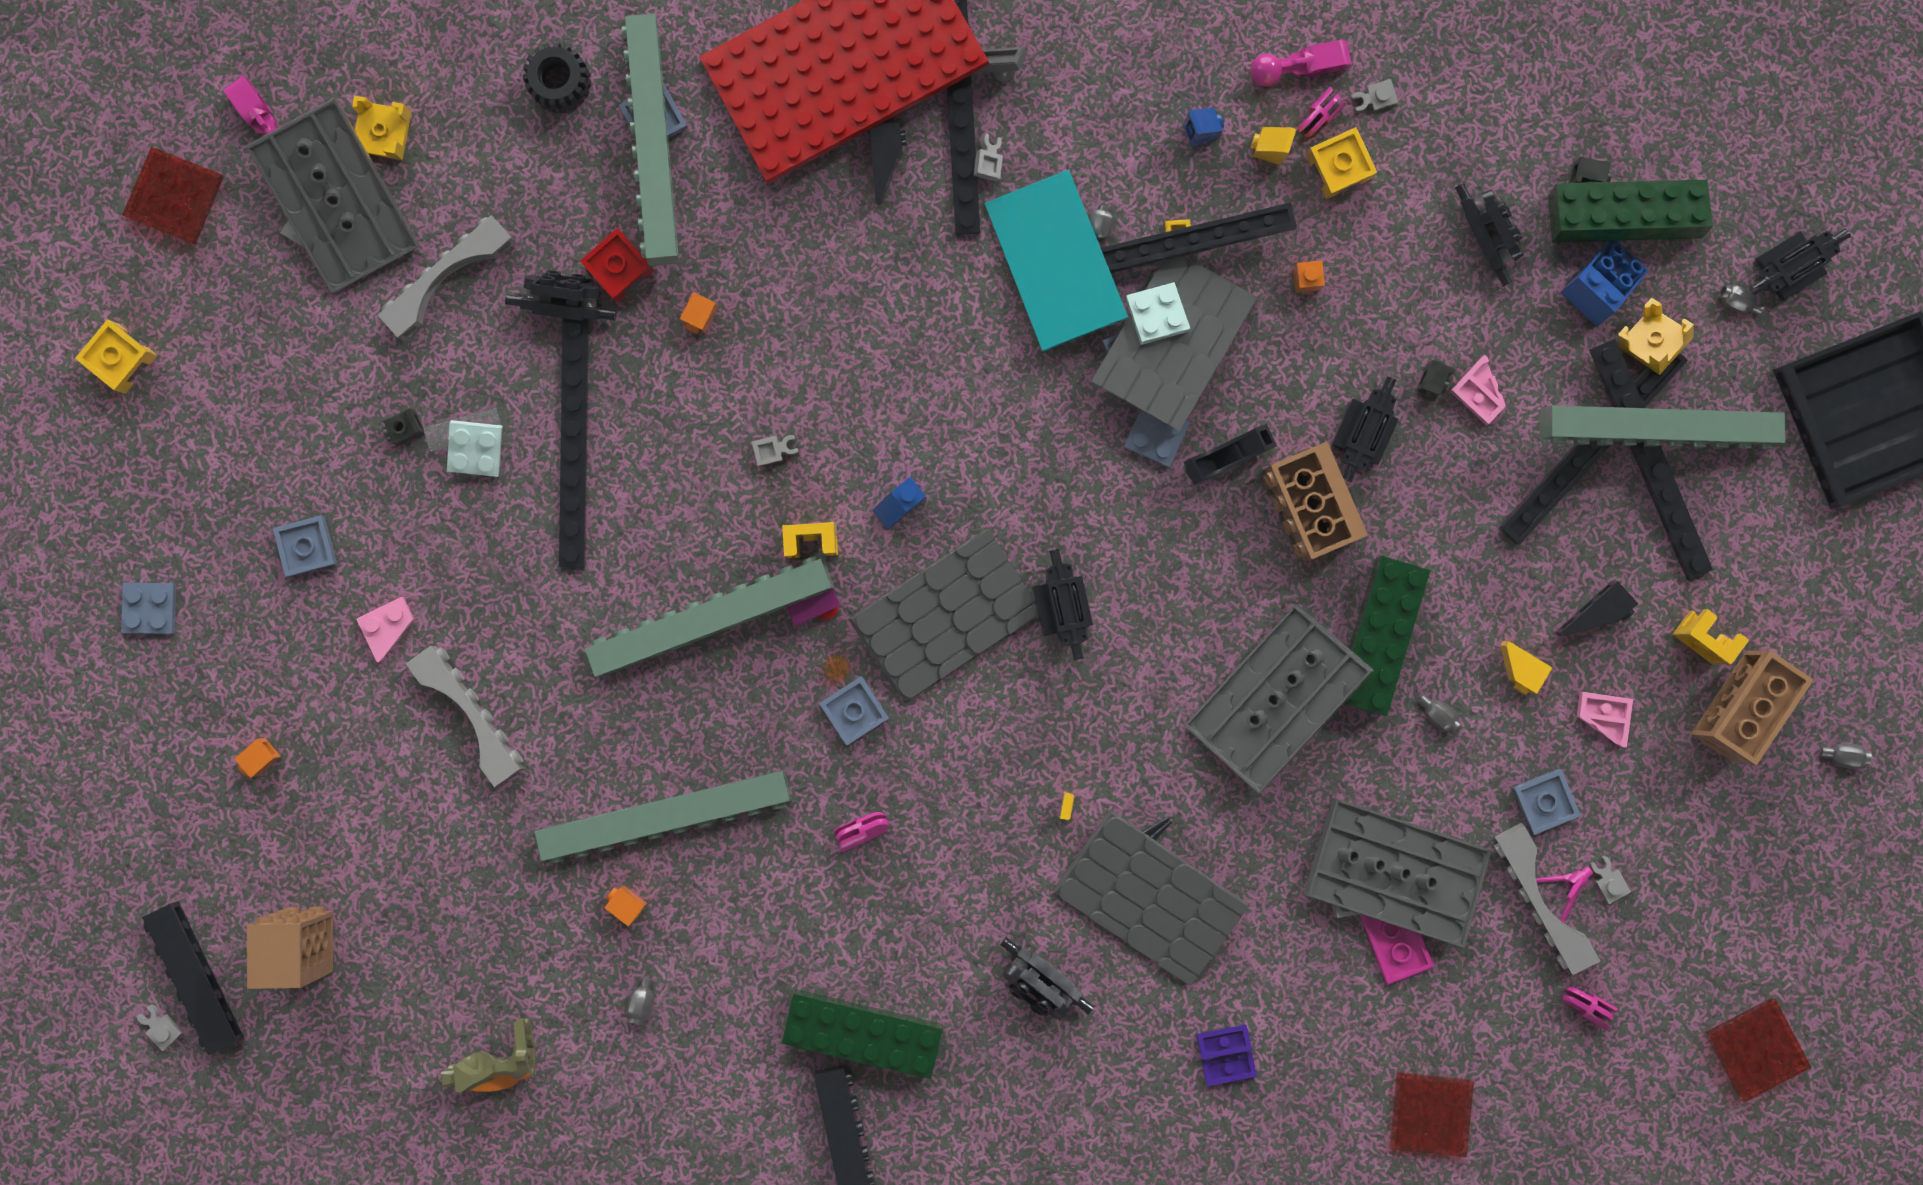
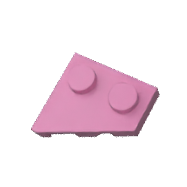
[1450,355,1506,425]
[356,597,415,663]
[1577,692,1633,748]

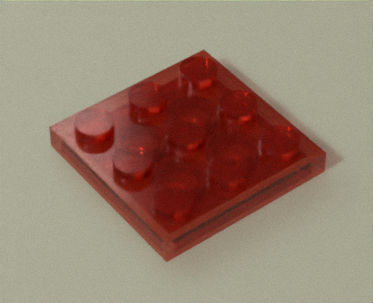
[122,146,224,245]
[1705,997,1812,1103]
[1389,1071,1474,1157]

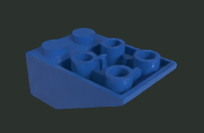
[1560,241,1649,327]

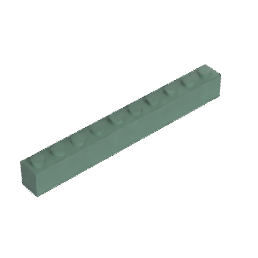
[622,14,680,266]
[1539,406,1785,450]
[585,557,835,677]
[534,770,791,864]

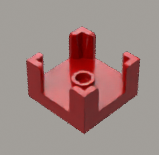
[580,228,655,303]

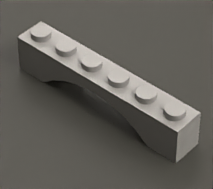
[378,215,516,341]
[406,646,524,787]
[1494,822,1601,975]

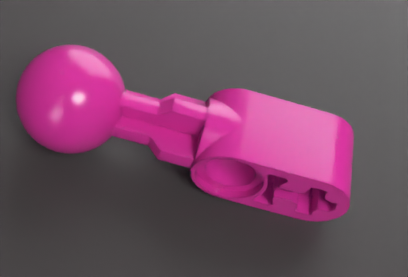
[1250,40,1352,87]
[223,75,277,136]

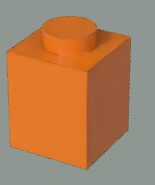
[1293,260,1325,293]
[680,292,718,334]
[234,738,281,778]
[605,885,648,927]

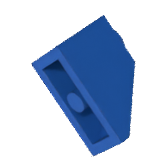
[1183,108,1224,148]
[872,477,927,530]

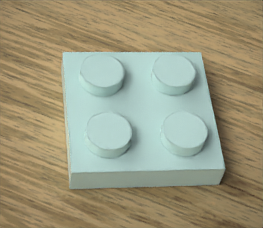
[1125,282,1190,345]
[447,420,503,477]

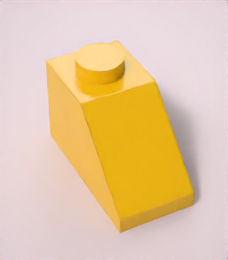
[1250,127,1296,165]
[1500,641,1552,695]

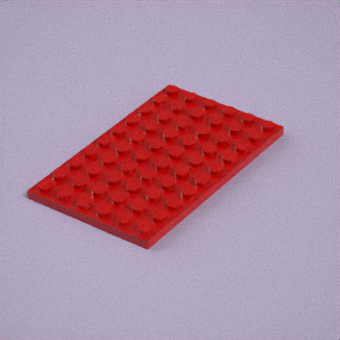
[699,0,989,184]

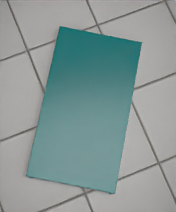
[985,169,1128,352]

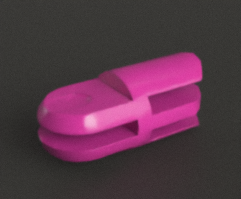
[1298,87,1347,138]
[833,812,889,852]
[1562,987,1618,1031]

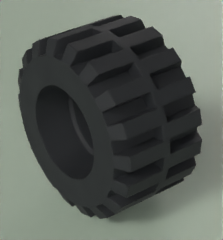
[523,43,591,113]

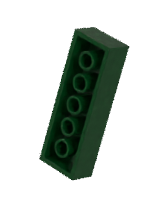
[1548,179,1713,243]
[1344,556,1431,716]
[781,989,943,1079]

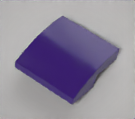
[1196,1025,1257,1087]

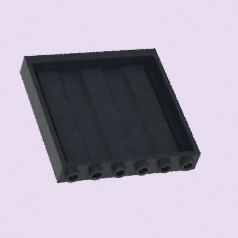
[1773,311,1923,509]

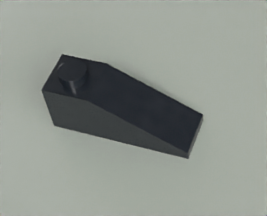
[870,123,907,205]
[1555,581,1638,636]

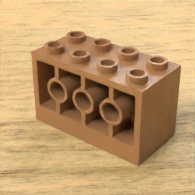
[1262,442,1368,562]
[1691,650,1814,766]
[247,906,333,989]

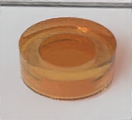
[824,655,850,680]

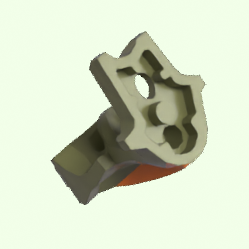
[441,1018,536,1093]

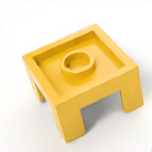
[352,96,411,160]
[1306,127,1377,200]
[1618,298,1694,375]
[75,319,157,394]
[782,522,838,559]
[1672,609,1749,665]

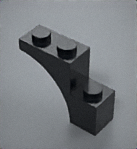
[1183,424,1277,485]

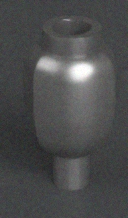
[1090,205,1114,248]
[1718,285,1764,315]
[1418,695,1461,734]
[1820,743,1872,769]
[626,977,654,1025]

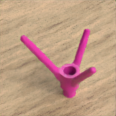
[1536,866,1593,923]

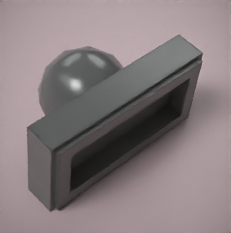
[975,47,1027,82]

